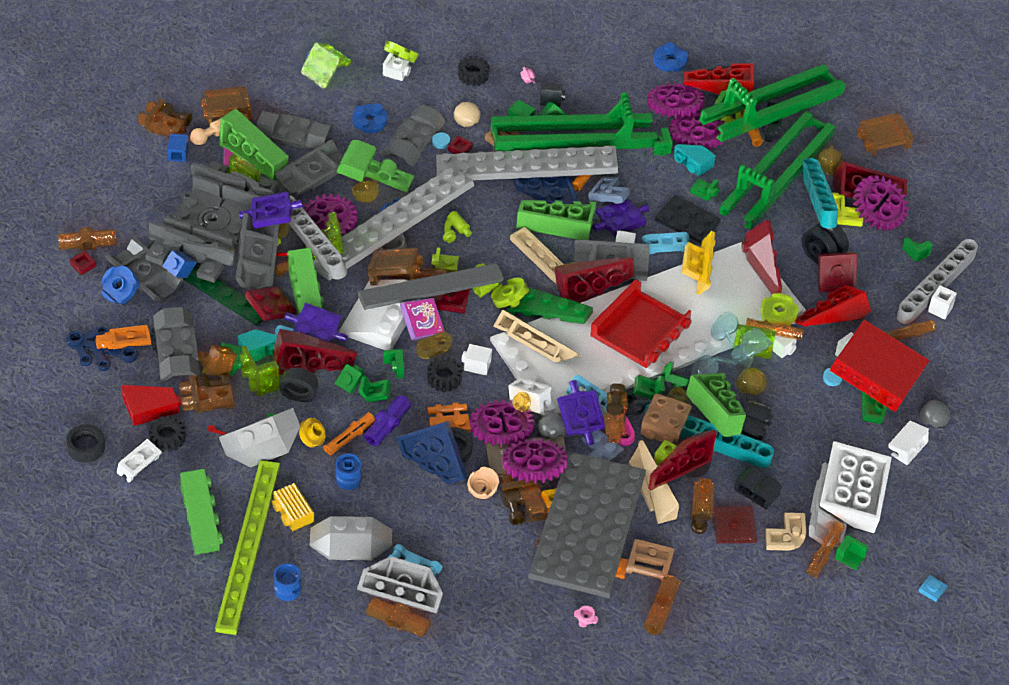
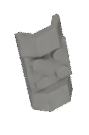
[809,462,847,547]

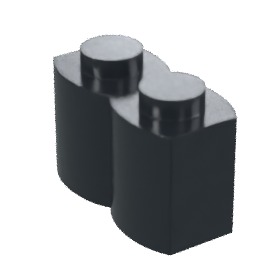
[741,400,773,440]
[734,466,782,510]

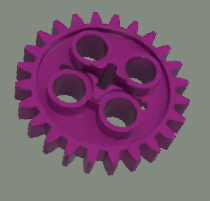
[647,82,704,118]
[669,111,724,150]
[852,175,909,231]
[303,193,358,243]
[470,399,534,447]
[502,437,567,483]

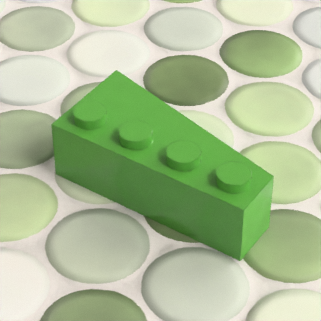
[516,200,596,240]
[180,469,223,555]

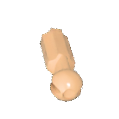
[190,118,221,145]

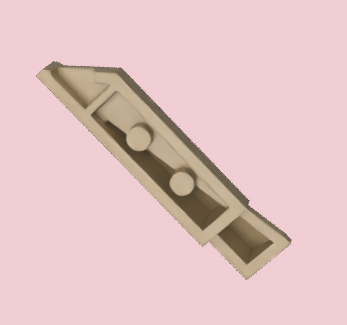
[494,310,581,363]
[629,440,679,524]

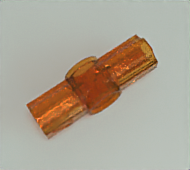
[58,227,116,251]
[644,575,681,635]
[366,597,431,637]

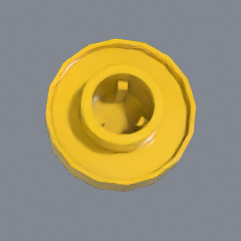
[299,418,326,448]

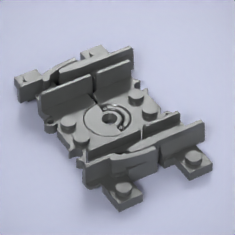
[145,161,278,283]

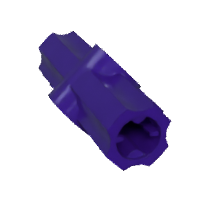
[364,395,411,446]

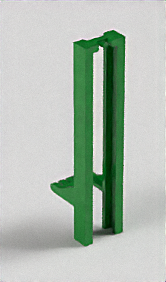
[699,64,846,142]
[490,92,658,152]
[719,111,836,230]

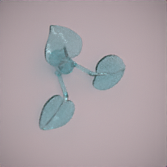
[691,312,772,375]

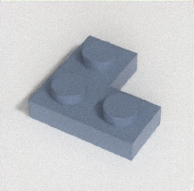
[589,176,630,204]
[582,430,624,462]

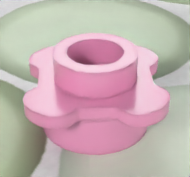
[520,67,536,84]
[574,606,598,627]

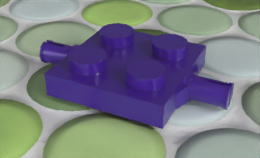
[239,192,303,228]
[593,198,649,237]
[284,302,348,343]
[557,380,606,446]

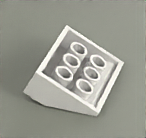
[339,279,421,350]
[819,441,892,533]

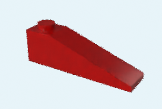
[684,63,754,95]
[795,285,872,326]

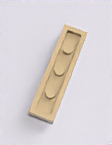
[510,227,564,284]

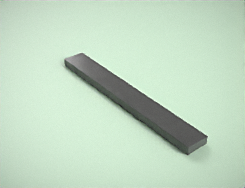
[358,263,504,310]

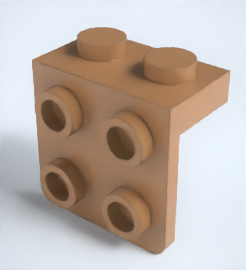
[640,394,692,445]

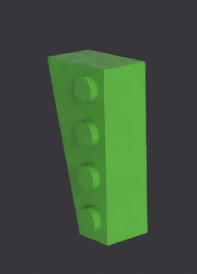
[219,108,289,180]
[288,248,324,314]
[686,373,746,437]

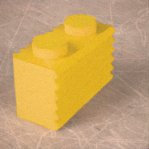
[272,483,314,531]

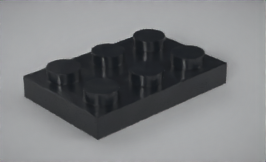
[655,195,721,244]

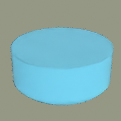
[432,133,450,149]
[823,368,842,386]

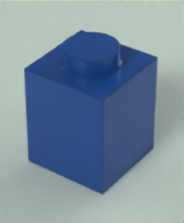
[167,134,189,162]
[163,250,197,278]

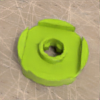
[384,40,419,63]
[491,278,529,308]
[760,293,799,328]

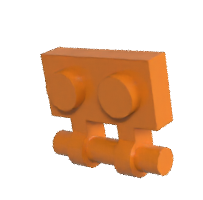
[427,402,471,433]

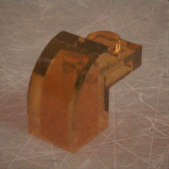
[198,345,237,377]

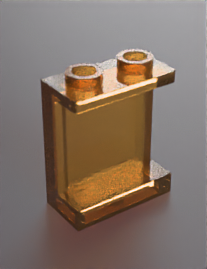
[201,86,252,126]
[857,113,914,156]
[367,248,423,286]

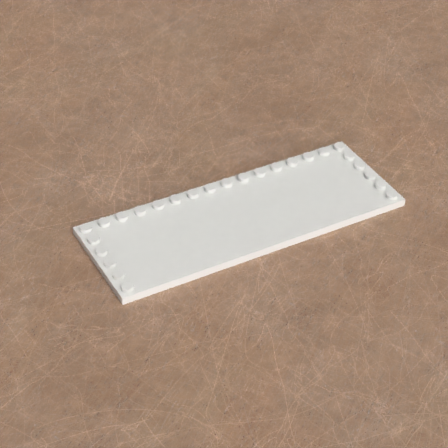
[490,242,806,417]

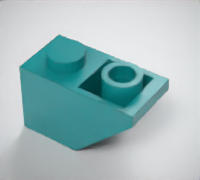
[674,144,716,176]
[238,329,277,363]

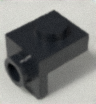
[621,392,649,416]

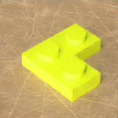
[832,192,863,227]

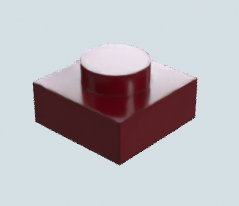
[448,136,473,154]
[69,251,97,275]

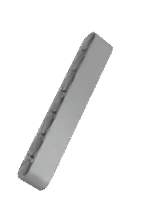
[288,196,347,280]
[897,239,978,324]

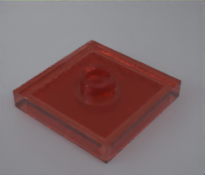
[712,506,757,544]

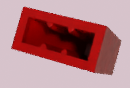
[121,385,182,426]

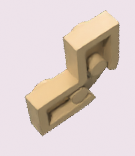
[765,513,806,550]

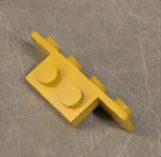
[682,231,716,295]

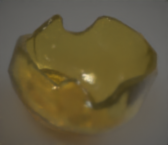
[351,180,379,203]
[735,368,767,396]

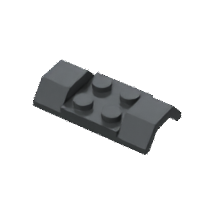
[381,104,446,167]
[256,111,333,150]
[275,139,343,197]
[236,213,279,290]
[105,237,183,302]
[574,240,650,281]
[153,307,200,382]

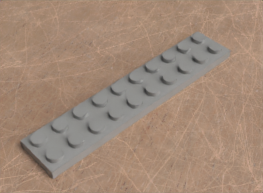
[436,146,618,180]
[312,167,474,281]

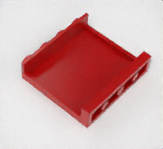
[590,279,692,369]
[829,320,929,412]

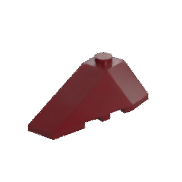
[832,161,907,198]
[741,220,782,294]
[555,257,634,303]
[272,329,357,375]
[648,430,717,491]

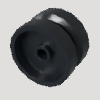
[801,223,849,265]

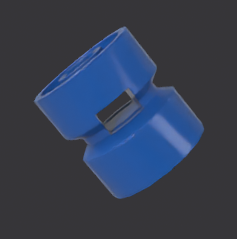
[335,453,362,490]
[274,563,301,601]

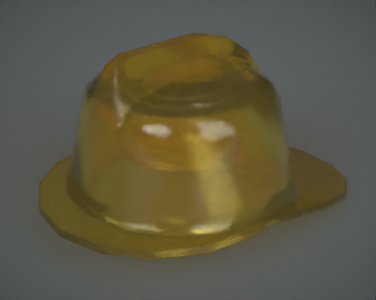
[816,145,843,176]

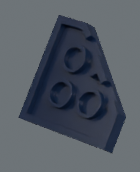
[513,176,578,204]
[396,421,468,484]

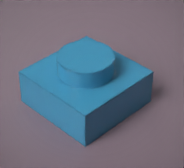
[918,575,948,602]

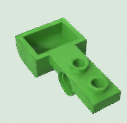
[337,140,414,192]

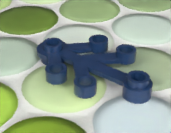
[66,326,137,371]

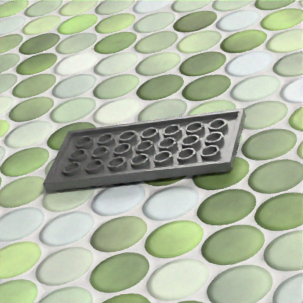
[528,451,646,598]

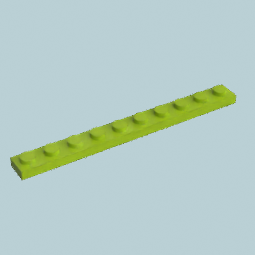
[215,460,280,635]

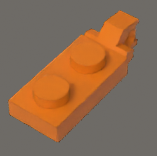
[96,325,151,349]

